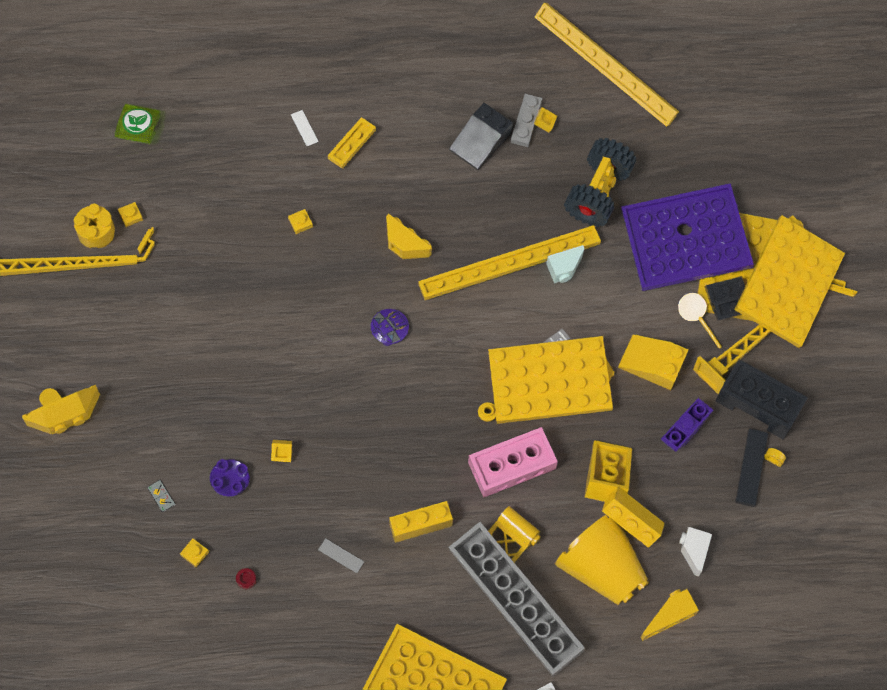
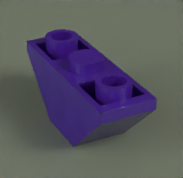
[661,398,713,452]

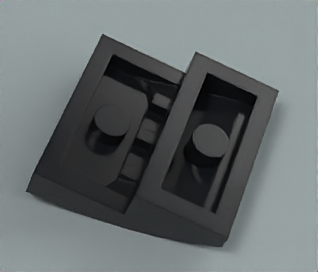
[704,276,745,321]

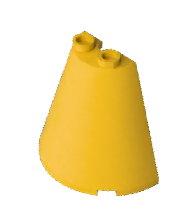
[555,515,649,605]

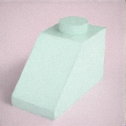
[547,245,584,283]

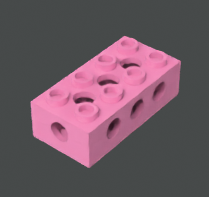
[468,427,557,498]

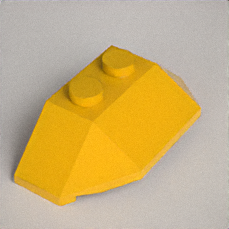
[22,385,100,435]

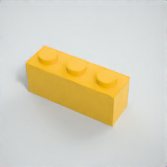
[602,487,665,548]
[389,501,453,543]

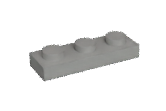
[511,94,542,147]

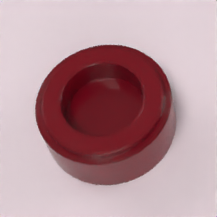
[236,568,256,590]

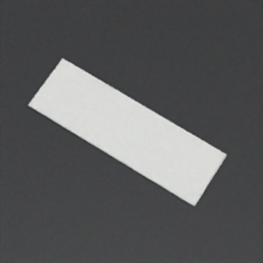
[291,110,319,146]

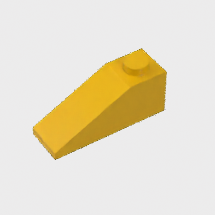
[640,589,699,641]

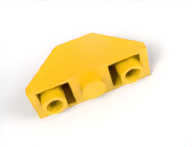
[386,214,432,259]

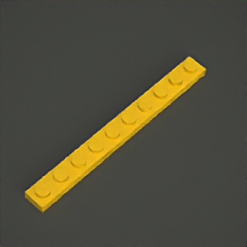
[535,3,679,127]
[418,225,601,300]

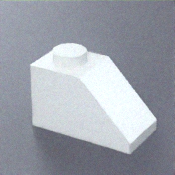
[679,527,712,576]

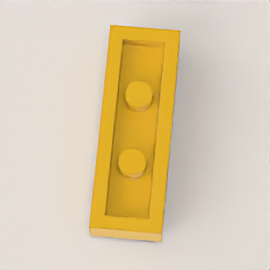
[328,117,376,169]

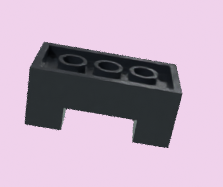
[716,359,808,440]

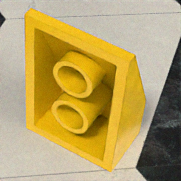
[618,334,688,390]
[585,440,632,502]

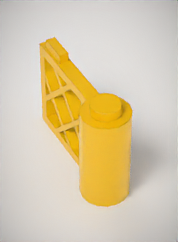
[488,506,541,563]

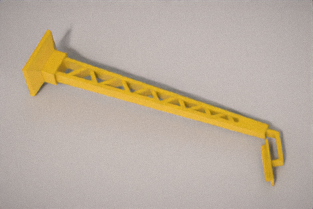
[0,227,154,276]
[693,278,857,394]

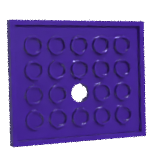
[621,183,754,291]

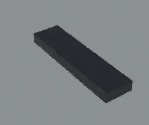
[735,429,768,507]

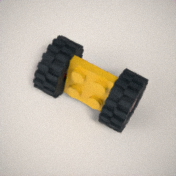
[564,138,636,227]

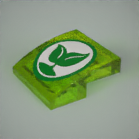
[114,104,161,144]

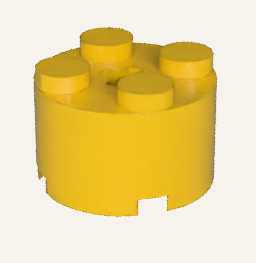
[74,204,115,248]

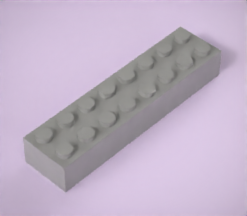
[449,522,585,677]

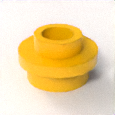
[478,402,496,422]

